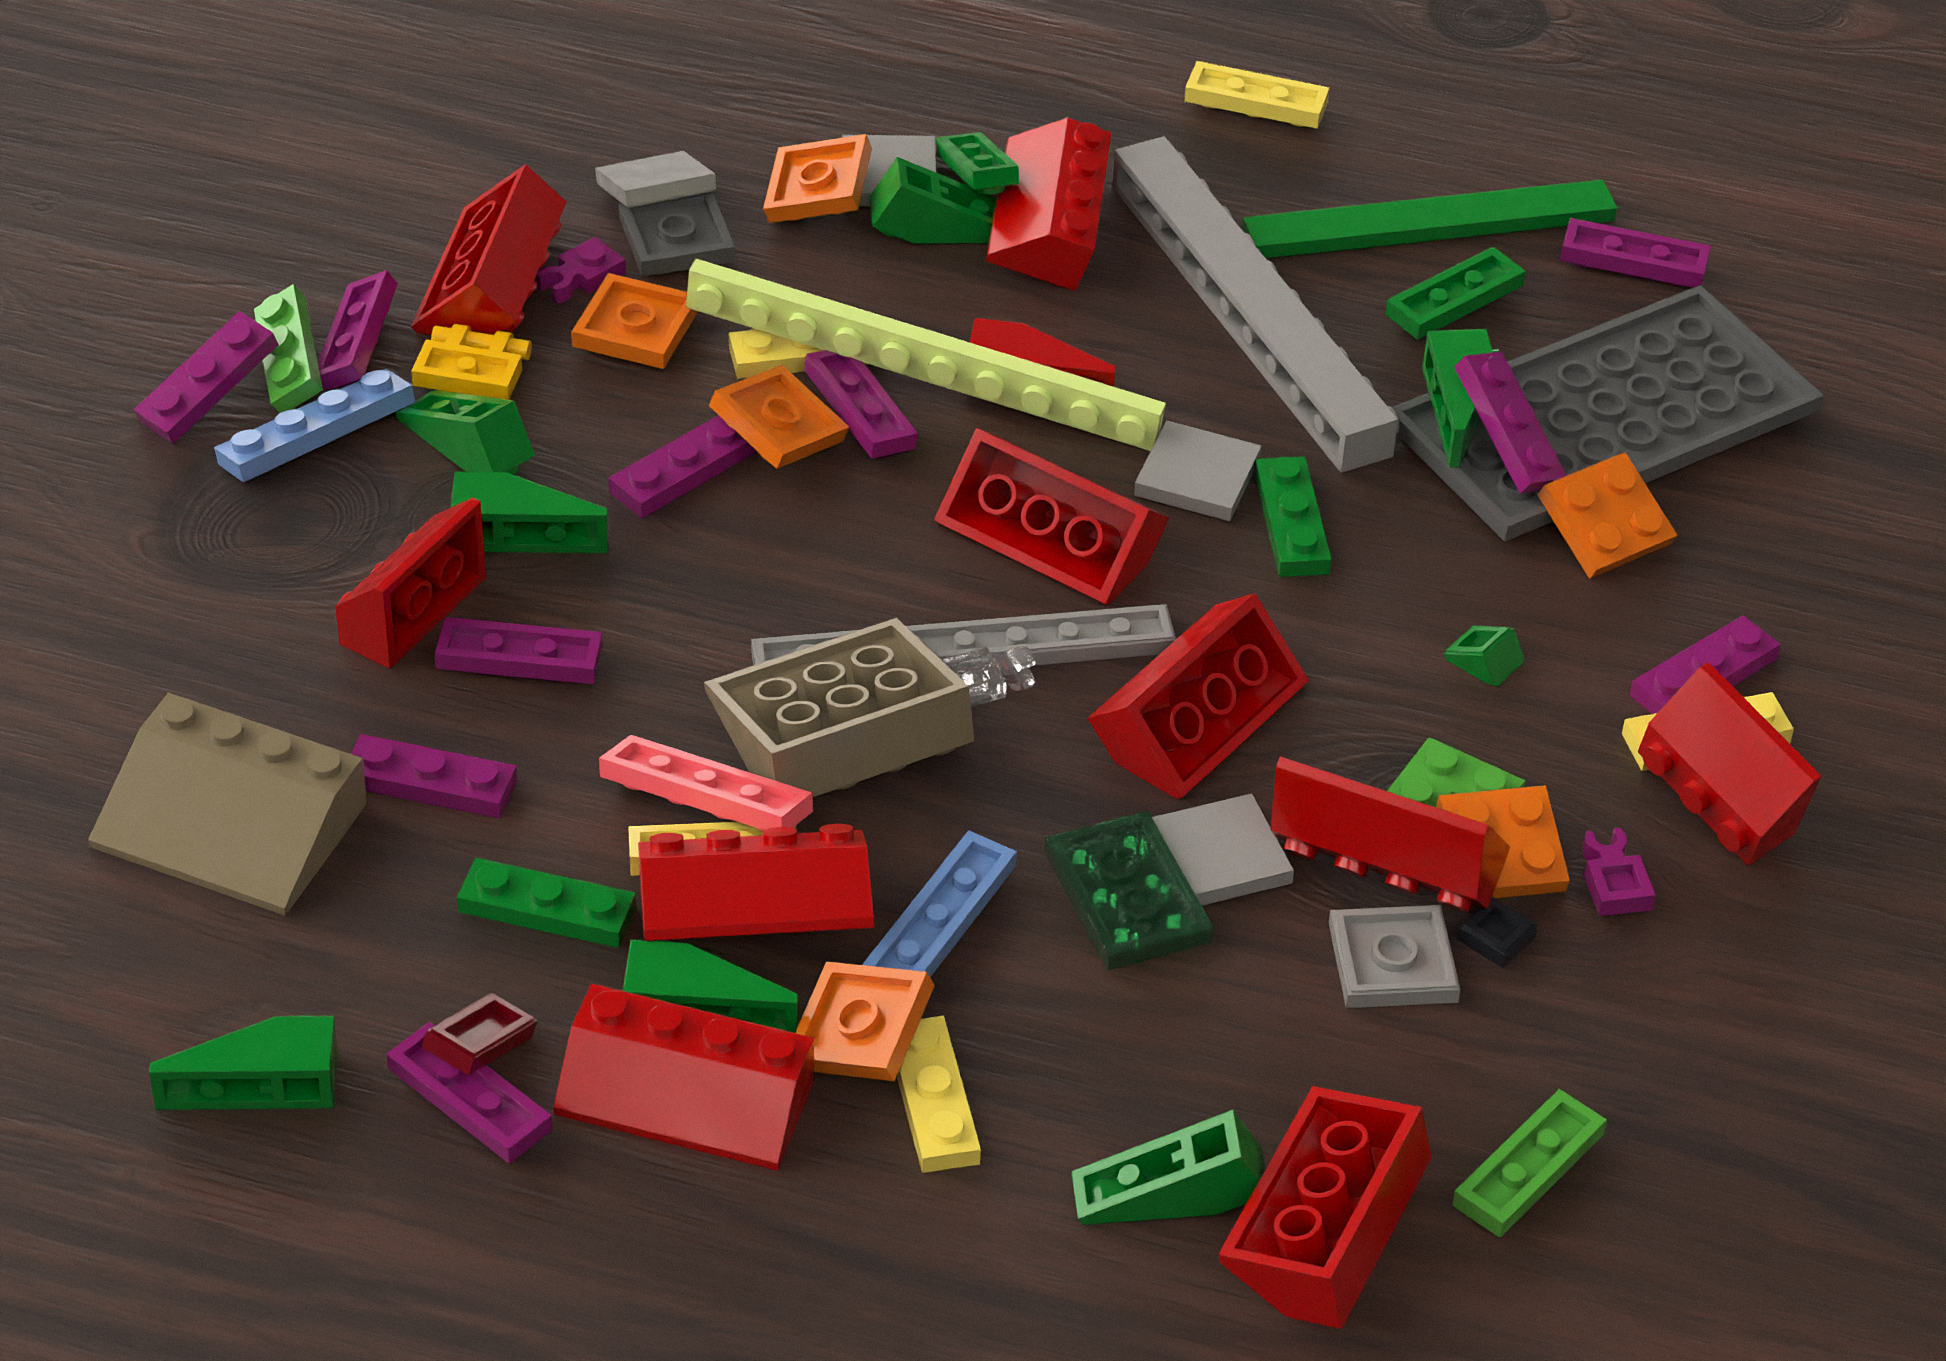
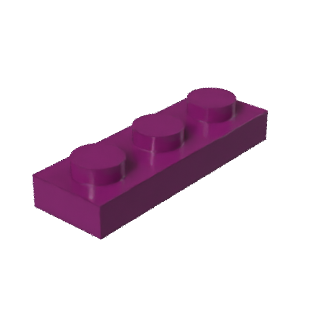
[1560,218,1711,288]
[318,270,398,393]
[133,311,279,444]
[804,350,918,459]
[1454,352,1567,494]
[608,415,757,519]
[1629,615,1781,714]
[435,617,603,684]
[351,734,517,819]
[386,1021,553,1164]

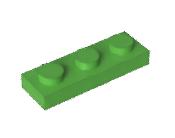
[254,284,323,413]
[1452,1089,1607,1238]

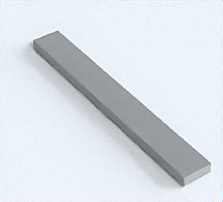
[751,604,1176,672]

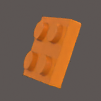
[763,134,872,223]
[571,273,698,369]
[709,365,850,469]
[1537,452,1678,579]
[1436,785,1570,898]
[795,962,935,1082]

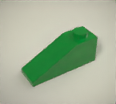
[869,157,996,243]
[1422,329,1499,468]
[395,390,535,475]
[451,472,609,553]
[623,940,798,1033]
[149,1015,338,1110]
[1071,1110,1266,1225]

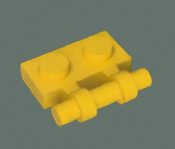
[411,324,532,400]

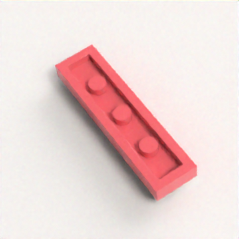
[599,735,813,832]

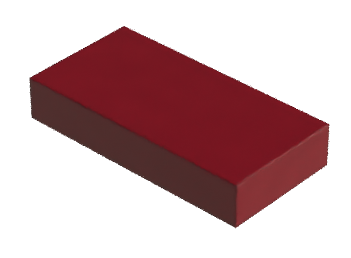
[422,993,538,1075]

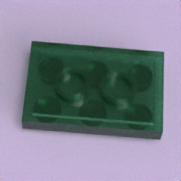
[1045,811,1214,971]

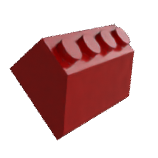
[985,118,1112,291]
[411,164,567,335]
[934,428,1169,605]
[1087,593,1309,799]
[1270,756,1510,912]
[638,824,874,941]
[553,983,814,1171]
[1218,1086,1432,1329]

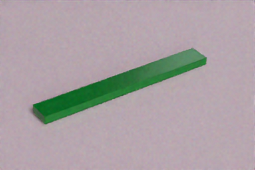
[1242,179,1617,259]

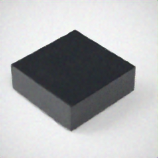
[1457,896,1538,968]

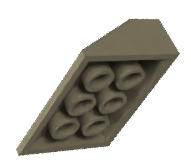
[704,618,974,797]
[88,692,367,916]

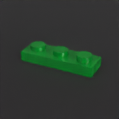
[936,132,1020,194]
[1385,247,1526,340]
[1254,456,1332,577]
[457,858,636,948]

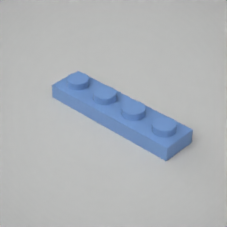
[214,368,415,482]
[862,830,1017,977]

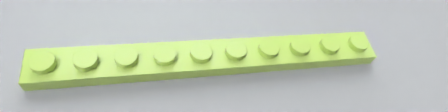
[686,259,1166,451]

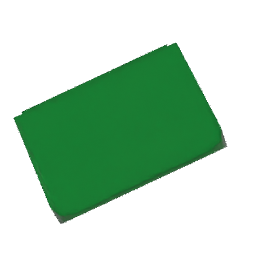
[1443,626,1524,686]

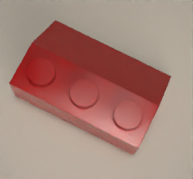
[335,497,486,669]
[1638,662,1822,866]

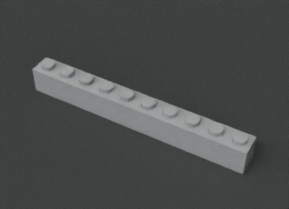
[1112,136,1399,473]

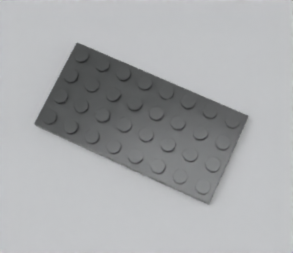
[1392,285,1824,542]

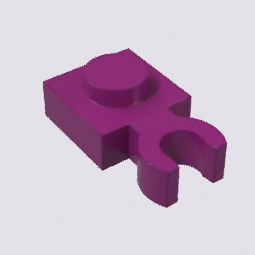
[537,237,626,304]
[1582,827,1656,916]

